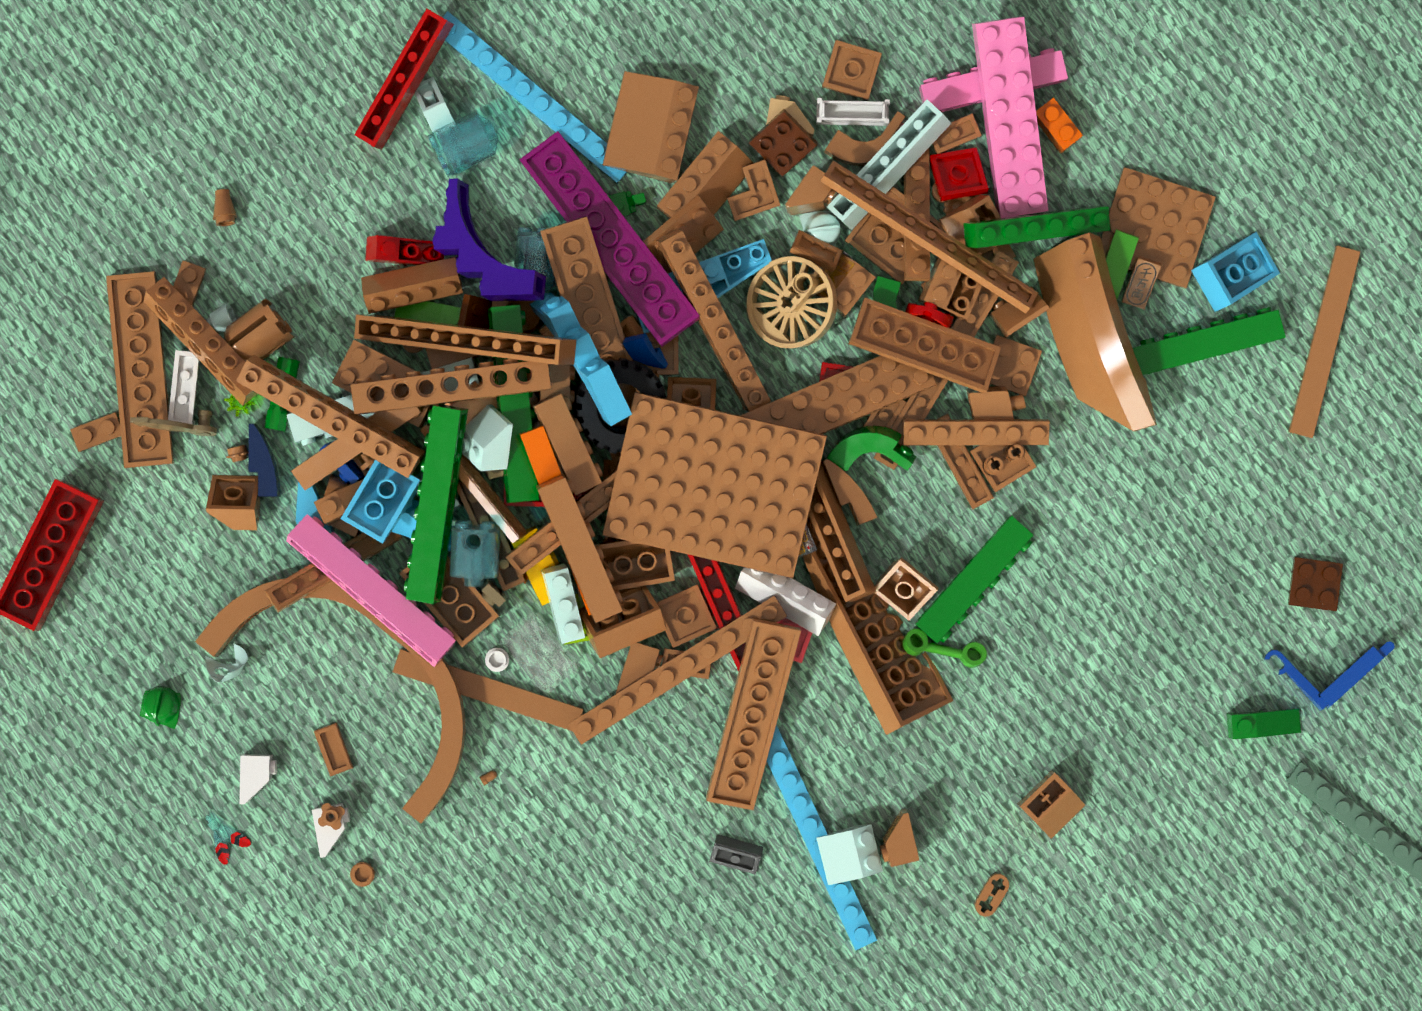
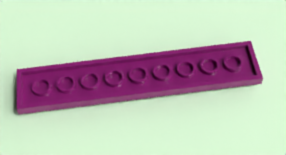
[519,131,700,347]

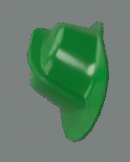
[140,686,181,729]

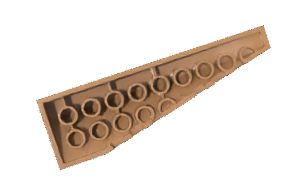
[800,515,953,735]

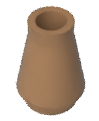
[213,189,237,226]

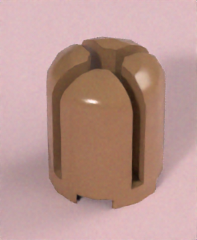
[224,298,295,362]

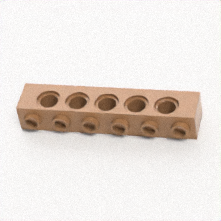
[144,277,258,406]

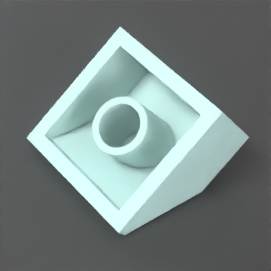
[462,405,513,471]
[817,824,883,885]

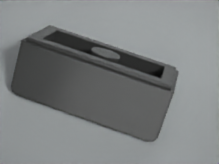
[709,834,763,875]

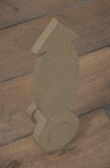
[130,410,217,436]

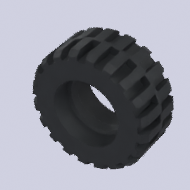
[574,358,667,454]

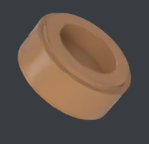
[350,862,375,887]

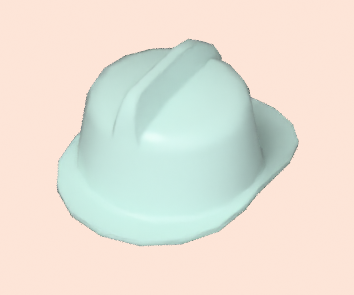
[799,211,841,247]

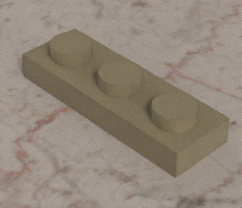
[481,577,506,607]

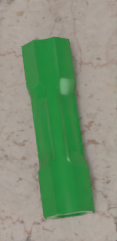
[264,357,300,432]

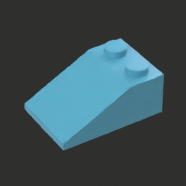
[1191,232,1280,312]
[340,460,422,544]

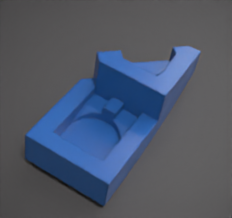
[622,333,668,369]

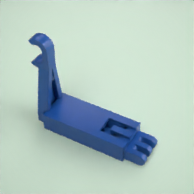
[1264,641,1395,711]

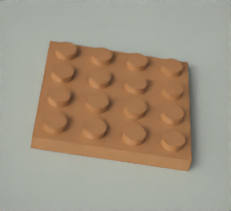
[1101,167,1216,289]

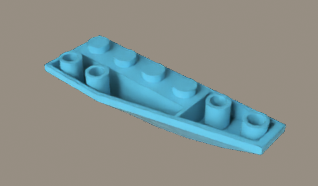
[635,239,772,333]

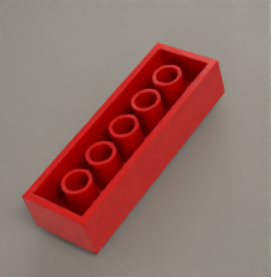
[0,479,104,631]

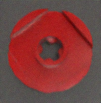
[905,302,954,328]

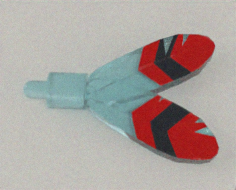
[205,815,251,865]

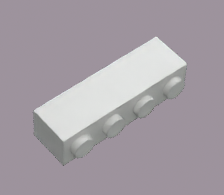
[735,567,836,636]

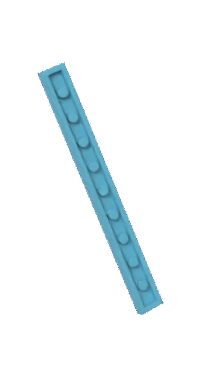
[443,11,627,184]
[767,725,877,951]

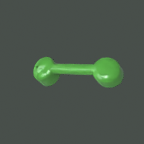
[903,629,987,668]

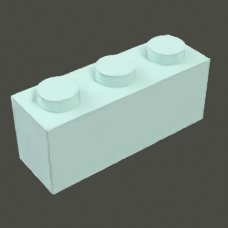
[541,563,585,644]

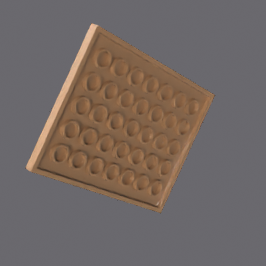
[602,392,827,578]

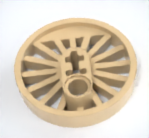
[747,256,837,349]

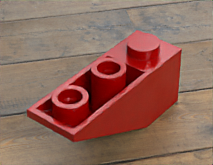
[365,235,444,265]

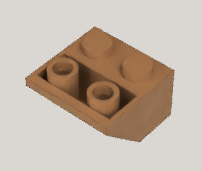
[939,195,1001,255]
[918,257,982,320]
[1017,770,1085,839]

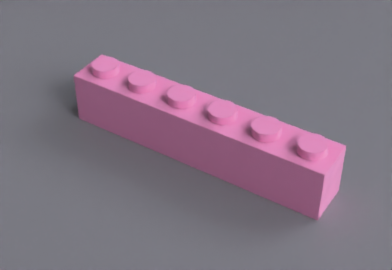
[919,48,1068,112]

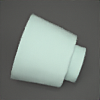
[207,303,237,333]

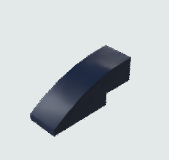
[248,424,281,497]

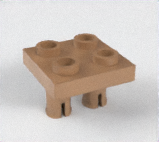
[970,444,1036,492]

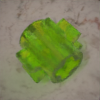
[224,394,256,417]

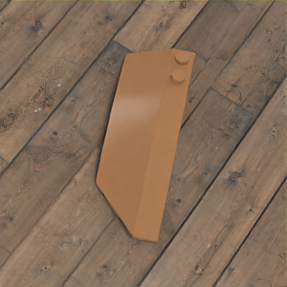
[1033,233,1157,432]

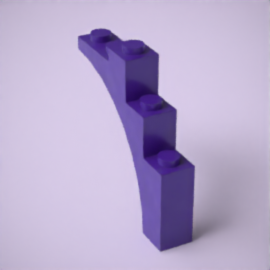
[433,178,546,301]

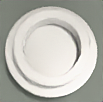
[485,648,509,672]

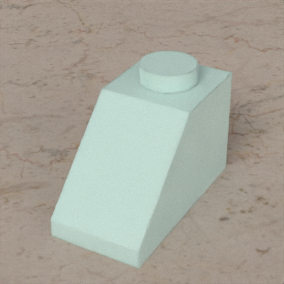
[415,77,455,134]

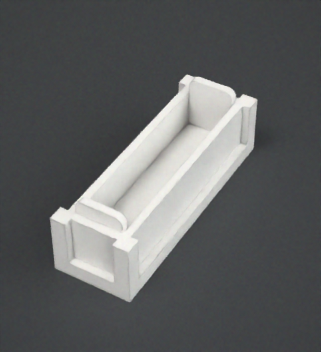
[816,98,890,126]
[168,350,199,425]

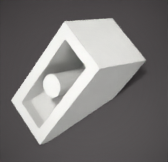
[239,754,277,804]
[312,803,350,858]

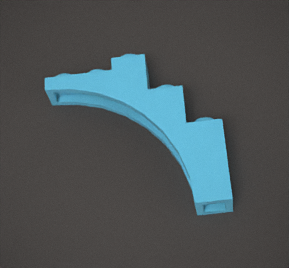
[530,293,632,426]

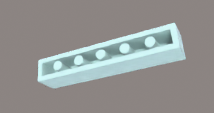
[827,100,951,230]

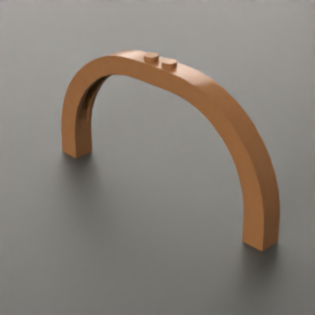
[195,578,466,824]

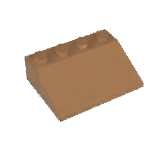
[602,71,699,183]

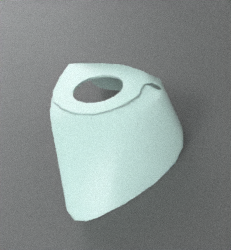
[205,643,248,682]

